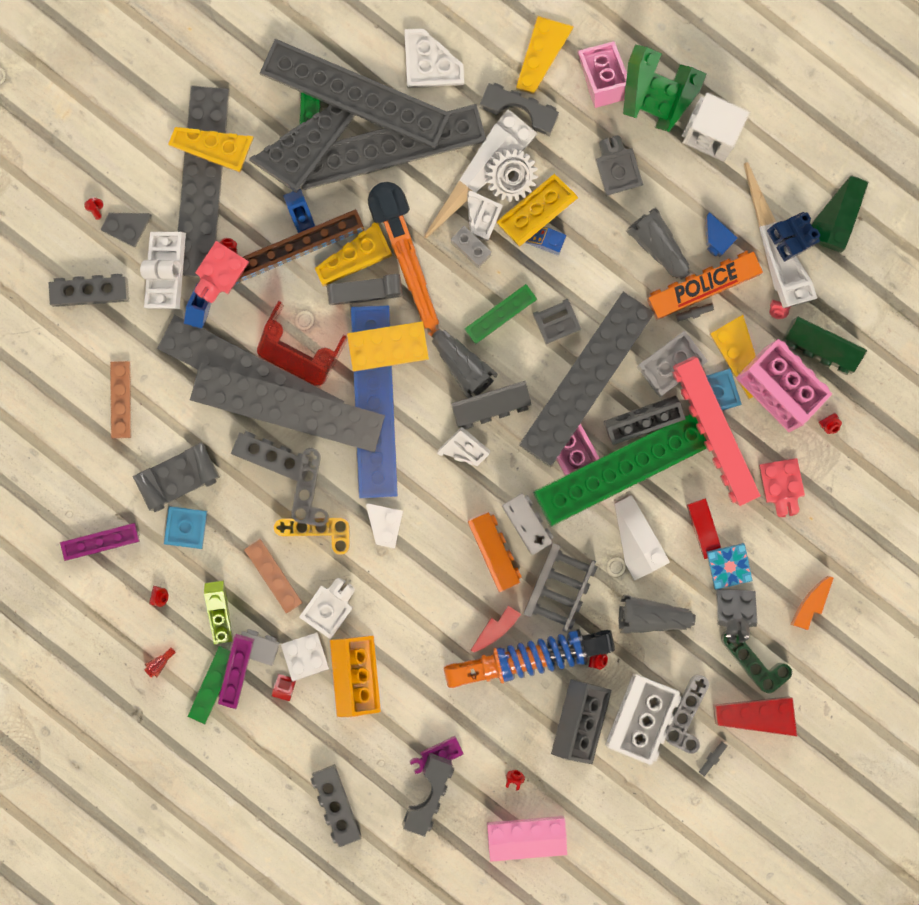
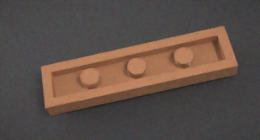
[110,361,131,438]
[244,539,303,614]

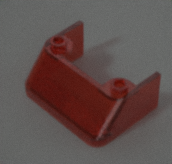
[257,300,348,386]

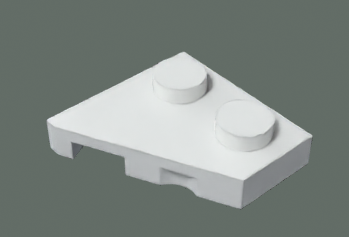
[366,503,403,548]

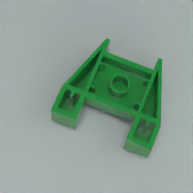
[623,44,707,132]

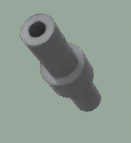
[676,303,714,322]
[699,741,727,777]

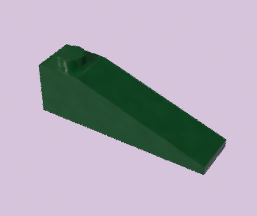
[811,175,869,253]

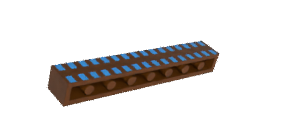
[236,209,364,284]

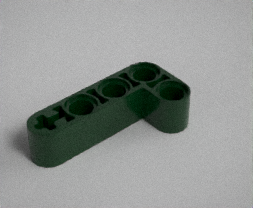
[721,631,792,693]

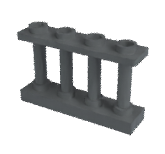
[523,543,598,632]

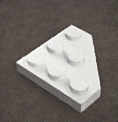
[405,29,464,88]

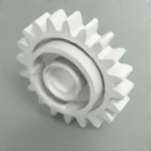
[485,148,538,202]

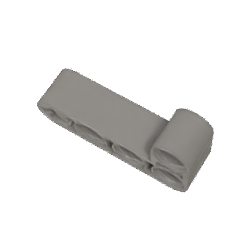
[665,675,709,754]

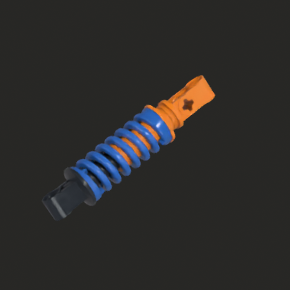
[443,629,615,688]

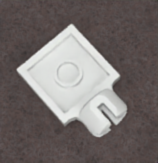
[299,578,355,639]

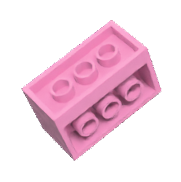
[736,339,832,432]

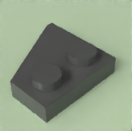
[100,213,152,248]

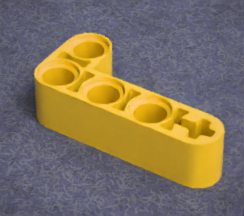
[274,518,350,555]

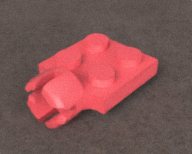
[194,241,249,303]
[759,458,805,517]

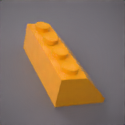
[330,636,381,717]

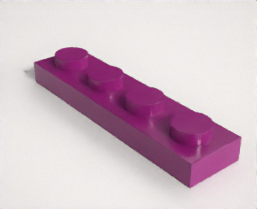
[60,523,140,561]
[218,634,254,709]

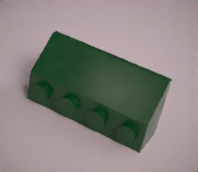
[782,316,868,375]

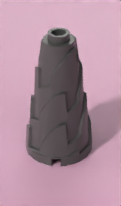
[626,207,690,280]
[432,329,498,398]
[619,595,696,634]

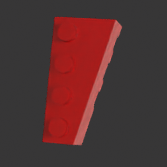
[713,696,797,737]

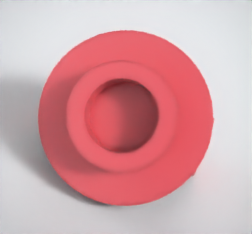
[769,300,790,319]

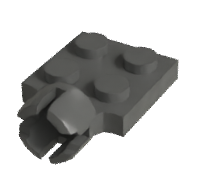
[595,136,643,196]
[716,589,757,643]

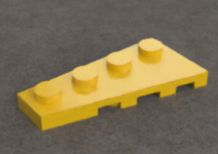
[516,16,574,95]
[168,127,254,173]
[315,222,392,287]
[710,315,756,400]

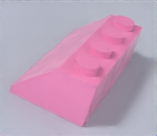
[556,424,600,476]
[487,816,567,862]

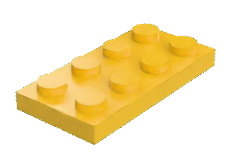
[496,174,578,247]
[347,321,429,372]

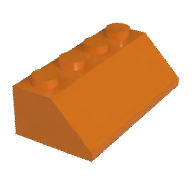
[468,512,522,592]

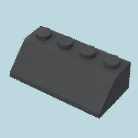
[451,381,531,429]
[551,679,612,764]

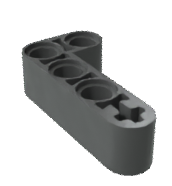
[327,274,403,305]
[292,448,329,526]

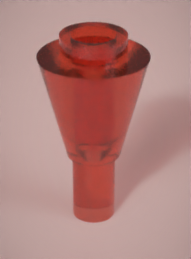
[144,647,176,678]

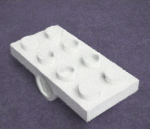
[140,232,186,309]

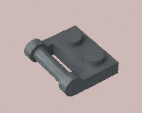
[532,298,581,345]

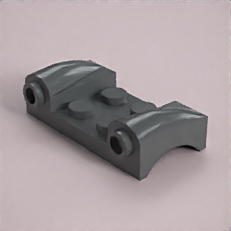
[133,442,220,512]

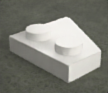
[467,190,503,241]
[437,427,490,466]

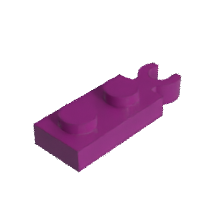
[410,736,464,774]

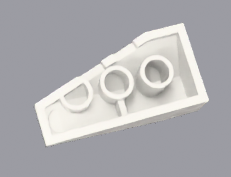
[615,495,670,581]

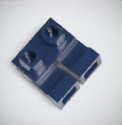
[767,212,820,262]

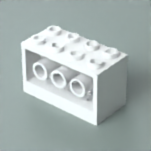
[682,93,750,162]
[605,673,681,765]

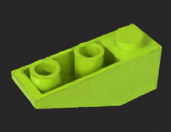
[204,581,233,644]

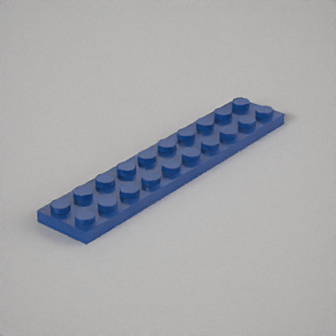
[351,305,398,498]

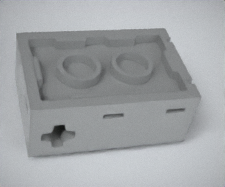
[637,331,708,397]
[502,493,554,555]

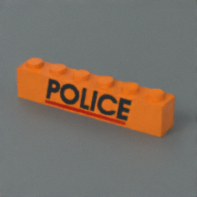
[647,251,763,320]

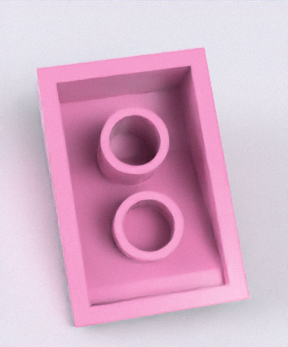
[578,42,627,108]

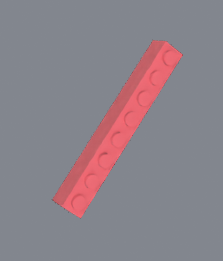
[672,356,761,506]

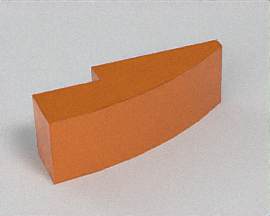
[791,576,834,630]

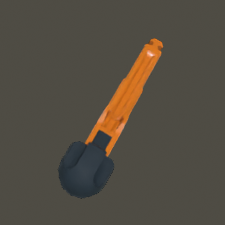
[368,182,440,337]

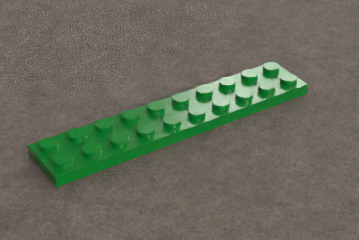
[533,414,707,527]

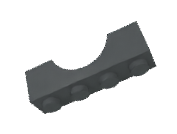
[480,83,559,137]
[402,753,454,837]

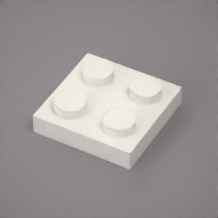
[281,633,330,681]

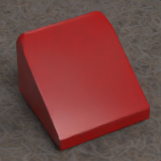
[272,674,296,701]

